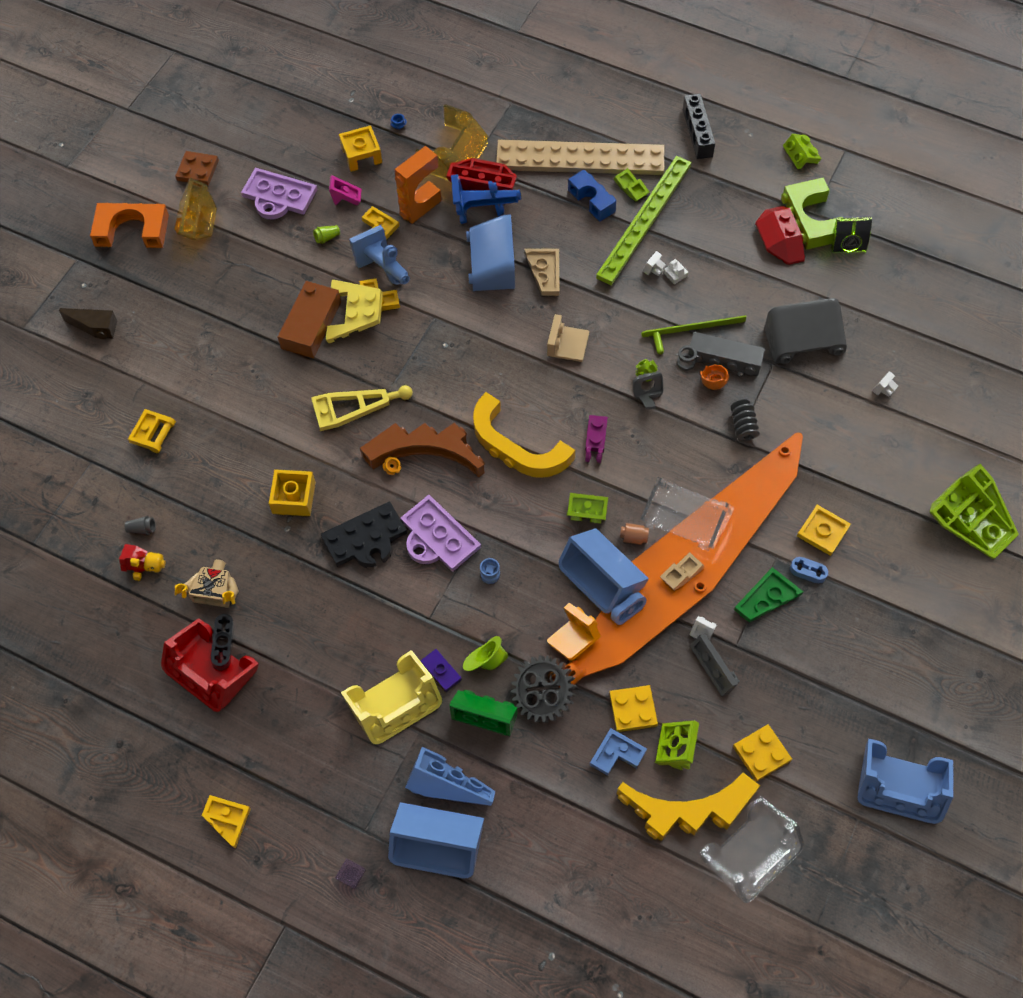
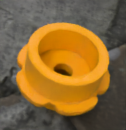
[383,457,401,475]

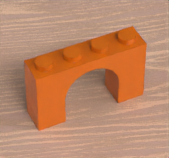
[395,146,442,224]
[90,203,169,248]

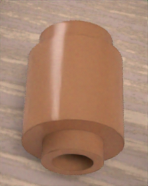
[620,523,649,545]

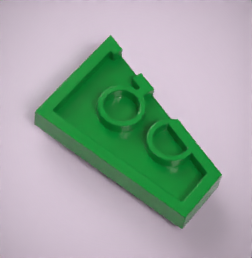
[734,567,804,623]

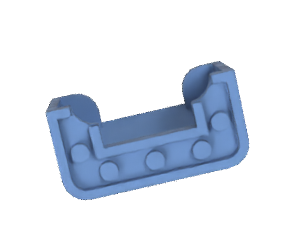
[466,214,515,291]
[858,738,953,824]

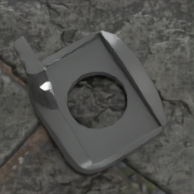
[632,372,664,410]

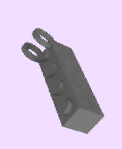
[677,332,765,376]

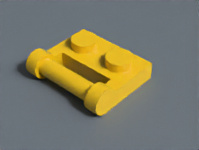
[128,409,176,453]

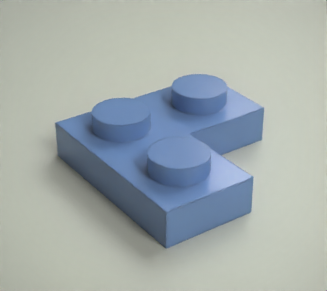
[590,728,647,776]

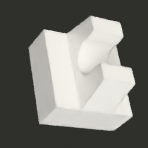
[643,251,666,276]
[663,259,689,285]
[872,371,898,397]
[689,616,717,640]

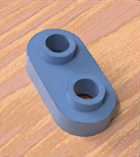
[611,592,647,625]

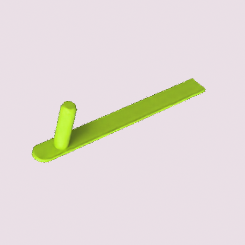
[641,315,747,354]

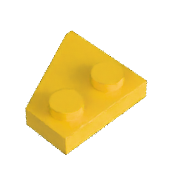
[202,795,251,848]

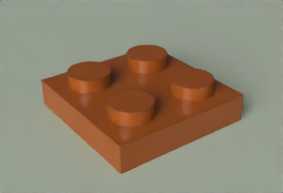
[175,151,219,186]

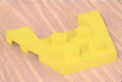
[326,280,383,343]

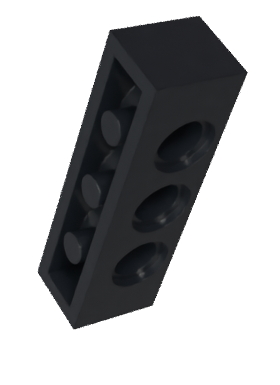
[683,93,715,159]

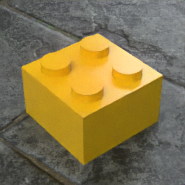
[269,469,316,516]

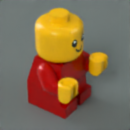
[119,544,166,581]

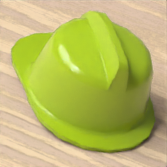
[463,636,508,671]

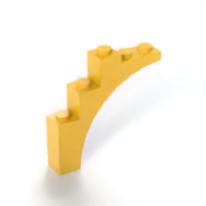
[617,772,760,841]

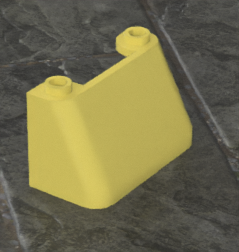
[341,650,442,744]

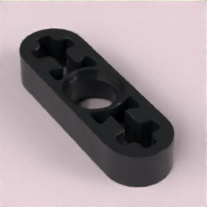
[211,614,234,670]

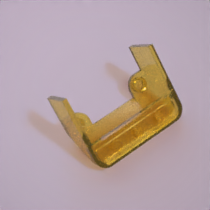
[415,104,488,180]

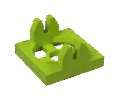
[655,720,699,770]

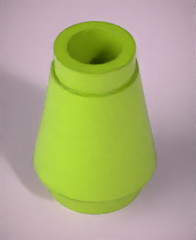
[313,225,340,244]

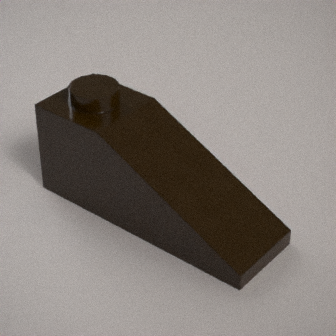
[59,308,117,339]

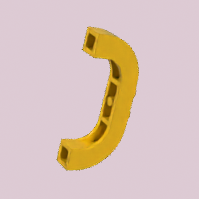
[473,392,576,478]

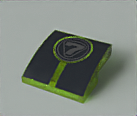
[831,217,872,252]

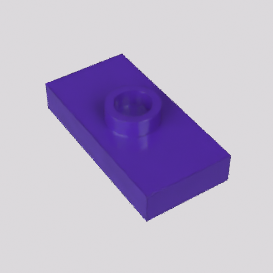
[421,649,462,692]

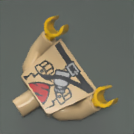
[174,560,239,608]

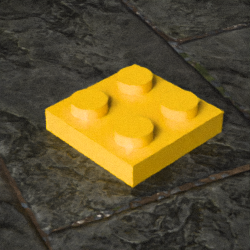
[797,505,851,556]
[609,685,658,732]
[733,724,792,782]

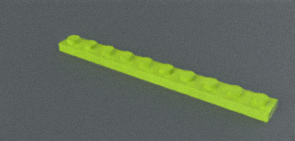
[596,156,691,286]

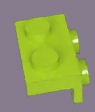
[783,133,821,169]
[567,493,608,523]

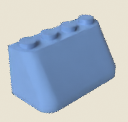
[559,528,649,613]
[388,802,484,878]

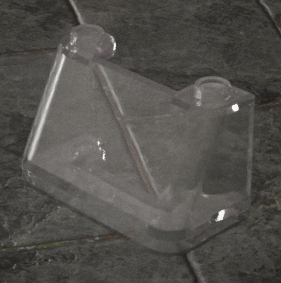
[640,477,734,551]
[700,796,804,903]

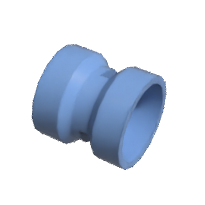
[480,558,500,584]

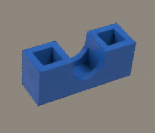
[568,170,617,222]

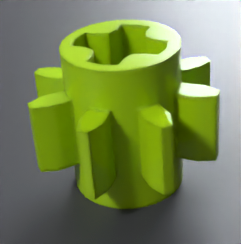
[635,359,658,382]

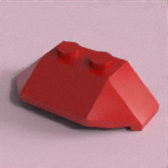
[446,158,517,191]
[755,206,805,265]

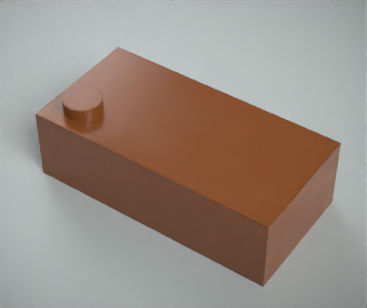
[278,281,341,358]

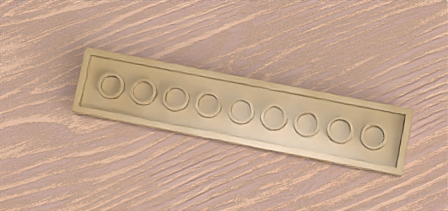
[496,140,664,175]

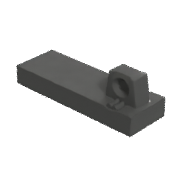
[690,634,740,696]

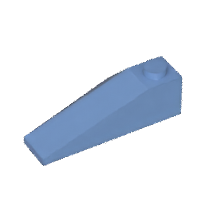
[405,747,495,806]

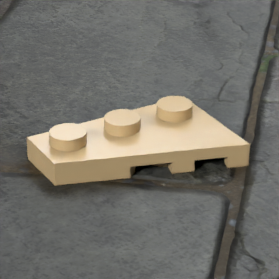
[524,249,560,296]

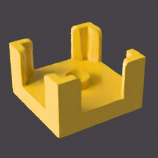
[339,125,382,172]

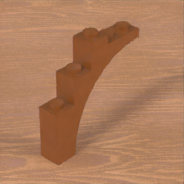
[360,423,485,477]

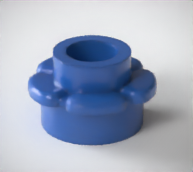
[391,114,407,129]

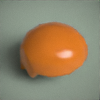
[700,364,729,390]

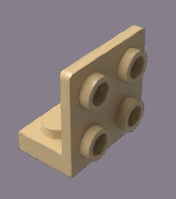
[547,314,589,362]

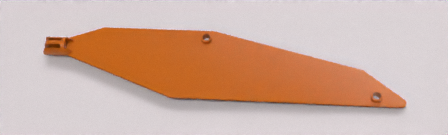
[551,433,803,688]

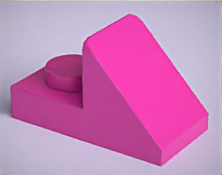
[329,175,361,205]

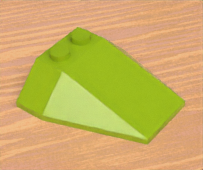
[930,464,1019,559]

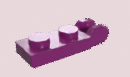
[585,415,608,463]

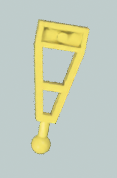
[311,385,413,431]

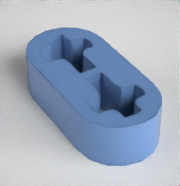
[790,557,828,584]

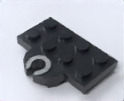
[320,501,407,568]

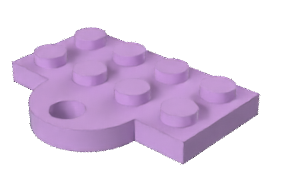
[241,168,318,219]
[400,495,481,572]

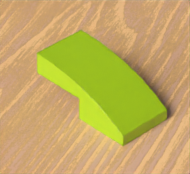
[614,168,650,201]

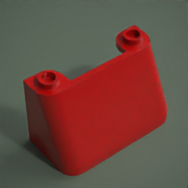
[161,618,259,712]

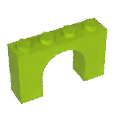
[781,177,846,250]

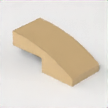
[660,552,705,591]

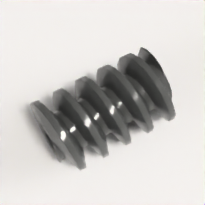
[730,399,760,441]

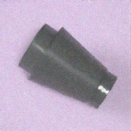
[125,516,156,535]

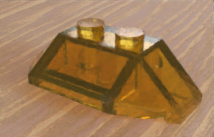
[174,178,217,240]

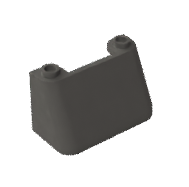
[764,298,847,364]

